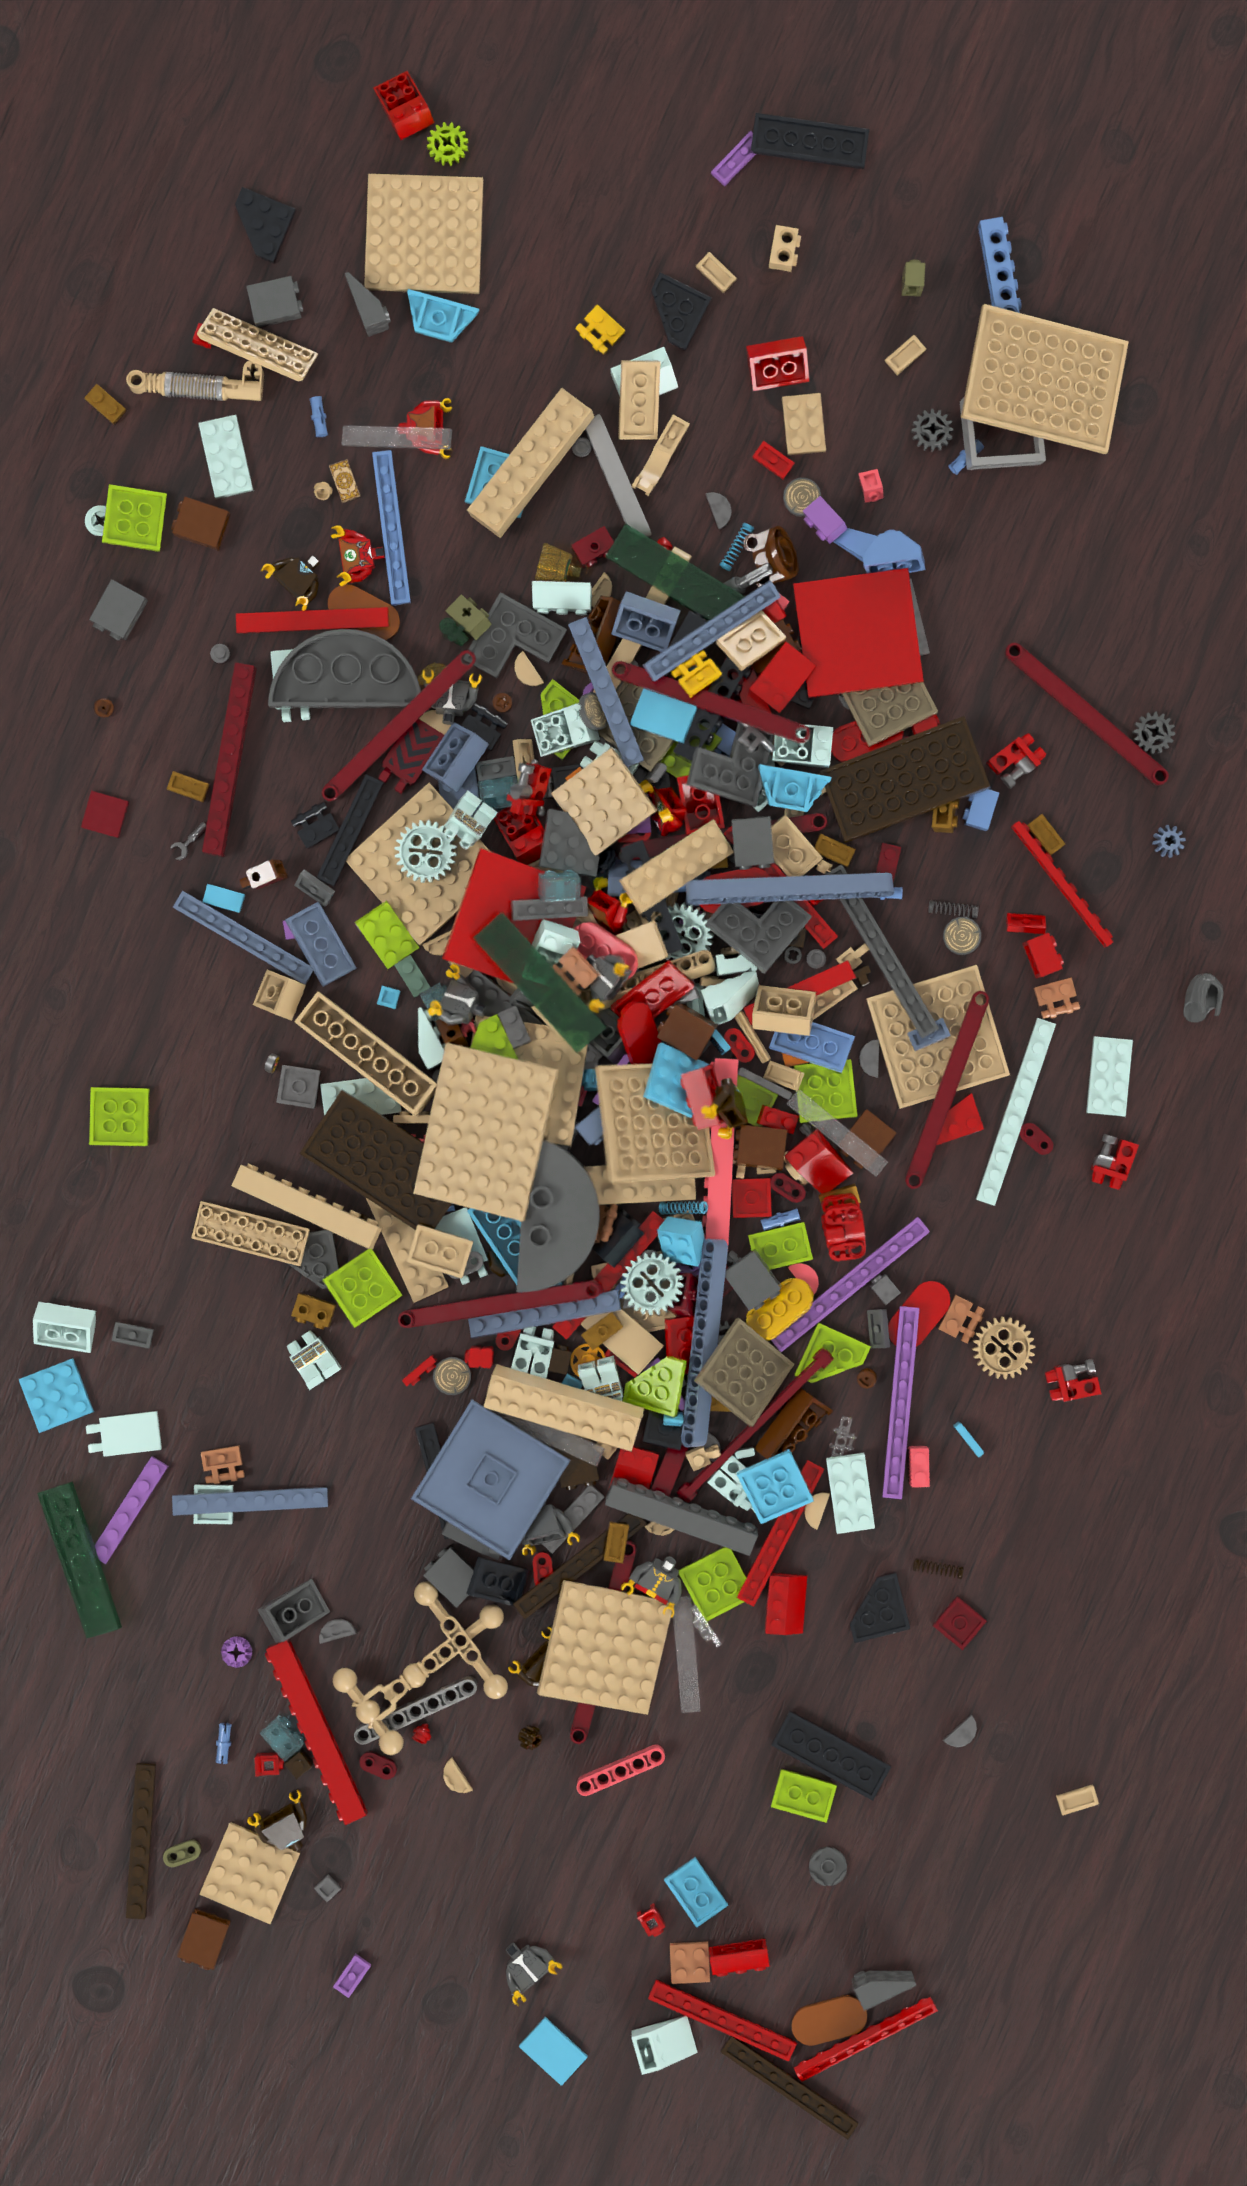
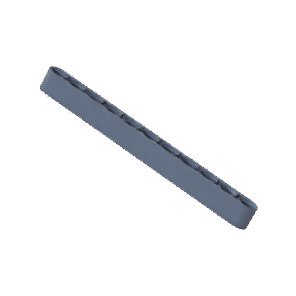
[686,873,894,905]
[681,1239,728,1447]

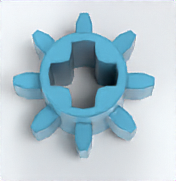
[582,1069,598,1091]

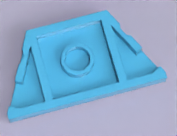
[407,289,479,343]
[758,764,831,812]

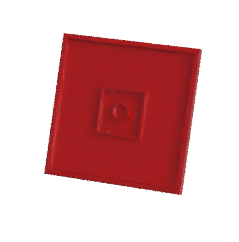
[793,568,924,698]
[442,848,586,995]

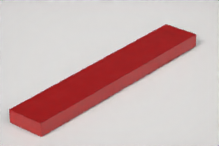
[743,960,856,1025]

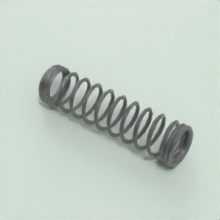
[928,900,979,918]

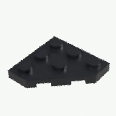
[235,187,296,263]
[651,272,711,351]
[849,1572,910,1643]

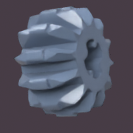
[1152,825,1186,858]

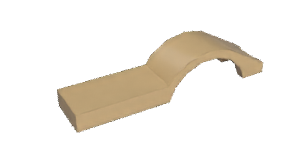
[632,415,690,496]

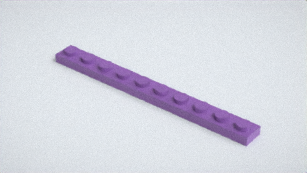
[771,1217,930,1352]
[882,1306,919,1499]

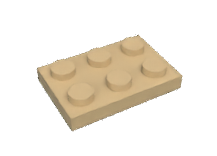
[782,393,826,455]
[717,610,786,671]
[771,814,823,877]
[407,1224,474,1278]

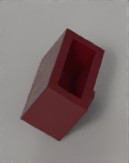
[571,526,616,568]
[668,1273,698,1317]

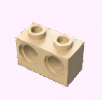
[769,225,801,272]

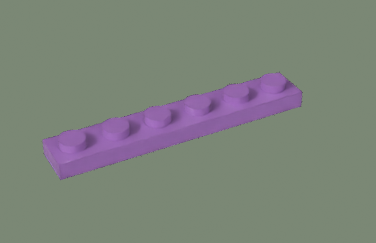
[89,1456,168,1564]

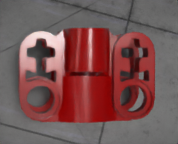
[821,1193,866,1261]

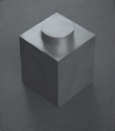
[870,1274,901,1305]

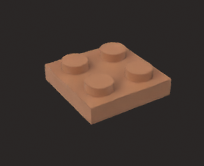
[670,1941,710,1984]

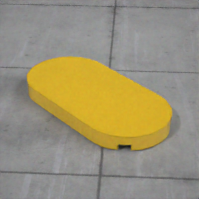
[746,1278,814,1341]

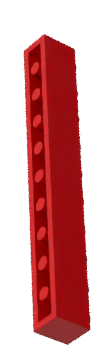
[265,1638,368,1825]

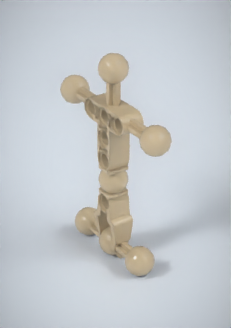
[333,1581,508,1755]

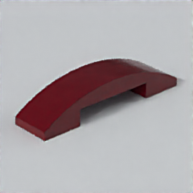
[651,1444,688,1496]

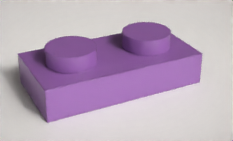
[333,1953,371,1998]

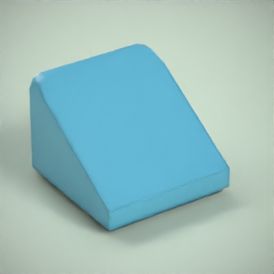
[663,1412,683,1427]

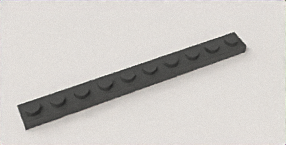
[825,865,939,1039]

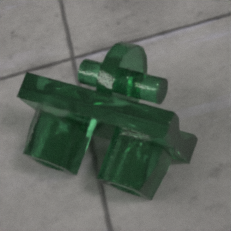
[439,618,469,647]

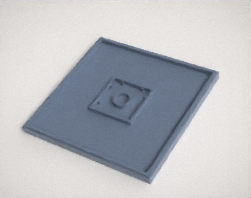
[411,1399,570,1560]

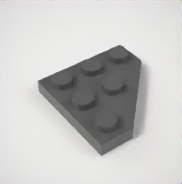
[539,809,599,877]
[287,1230,339,1289]

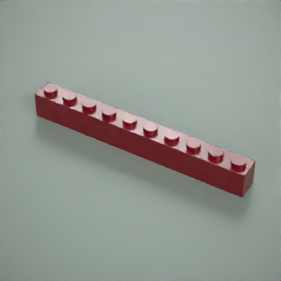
[202,662,257,857]

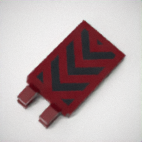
[378,719,444,794]

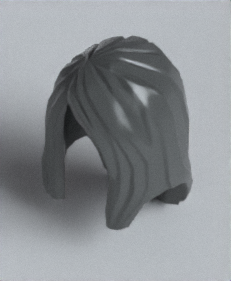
[1183,973,1223,1022]

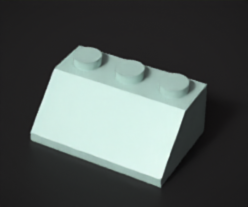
[611,347,678,395]
[532,581,592,615]
[33,1302,96,1353]

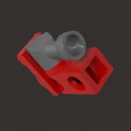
[986,733,1046,789]
[507,763,551,815]
[1091,1134,1139,1190]
[1045,1359,1101,1402]

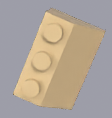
[752,985,816,1036]

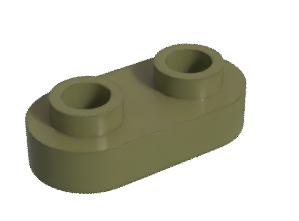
[163,1840,201,1867]

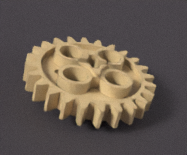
[972,1316,1035,1379]

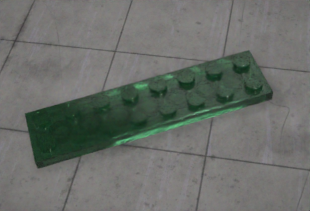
[605,524,745,621]
[473,912,606,1054]
[37,1481,122,1638]

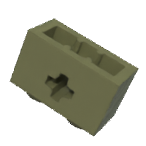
[901,260,925,296]
[446,594,492,640]

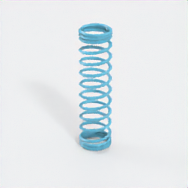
[720,523,754,571]
[659,1201,708,1215]

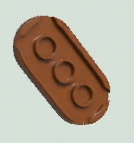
[328,584,400,640]
[791,1995,867,2046]

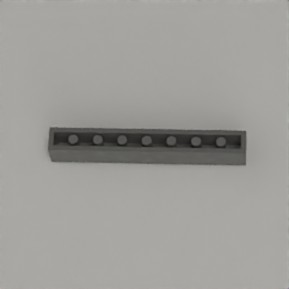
[605,1477,758,1556]

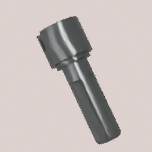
[722,563,773,600]

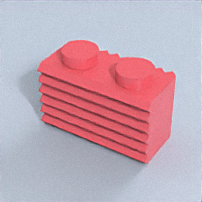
[908,1446,930,1487]

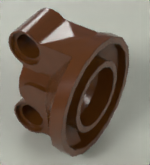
[743,526,799,587]

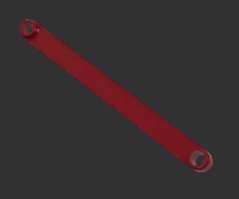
[1005,643,1169,785]
[322,650,476,801]
[612,661,810,744]
[621,813,827,860]
[905,991,989,1189]
[398,1280,602,1328]
[676,1347,834,1503]
[570,1540,636,1744]

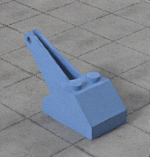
[833,528,925,573]

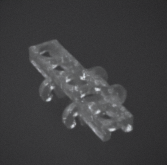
[829,1415,857,1457]
[691,1605,722,1647]

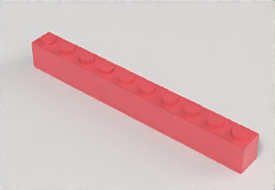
[702,1058,738,1244]

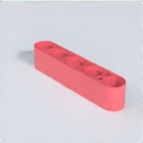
[577,1745,665,1796]

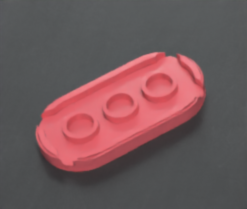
[574,922,638,979]

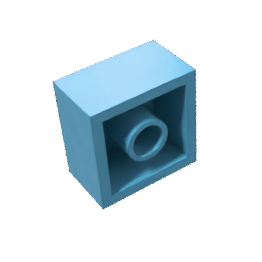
[657,1216,705,1267]

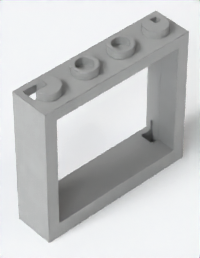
[959,397,1046,470]

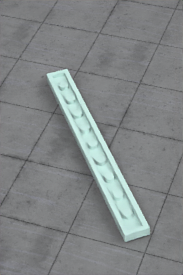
[976,1018,1056,1206]

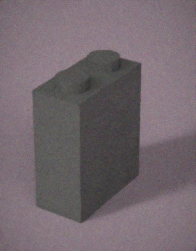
[246,276,304,328]
[89,579,148,641]
[731,816,774,870]
[725,1249,782,1311]
[423,1546,474,1608]

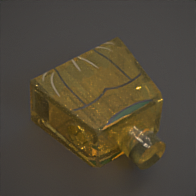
[535,543,582,582]

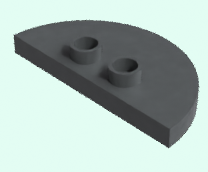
[268,629,421,708]
[517,1139,600,1292]

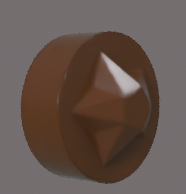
[493,693,512,713]
[93,698,114,718]
[857,1368,877,1389]

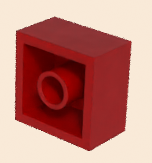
[1022,933,1064,979]

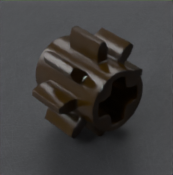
[518,1725,542,1750]

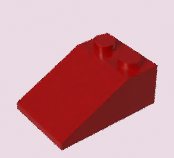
[749,641,816,713]
[677,775,725,834]
[784,1128,854,1194]
[608,1446,659,1490]

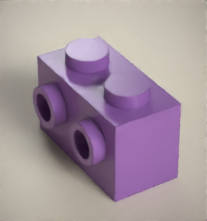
[803,496,847,544]

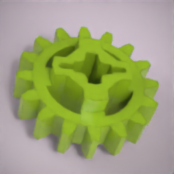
[427,122,468,166]

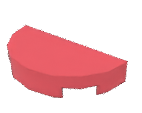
[788,1263,819,1295]

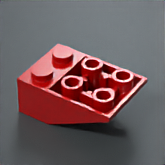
[373,71,434,140]
[493,805,544,865]

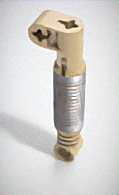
[126,360,264,401]

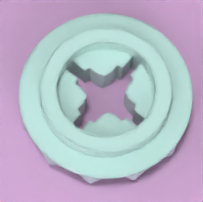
[85,505,106,536]

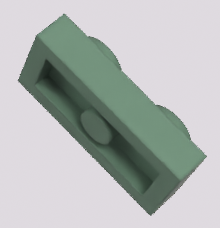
[395,955,431,998]

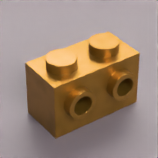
[932,800,959,833]
[291,1293,337,1329]

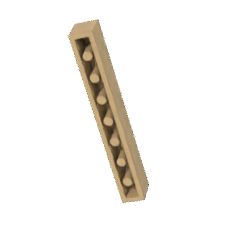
[232,1163,382,1249]

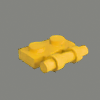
[575,305,625,355]
[671,650,722,697]

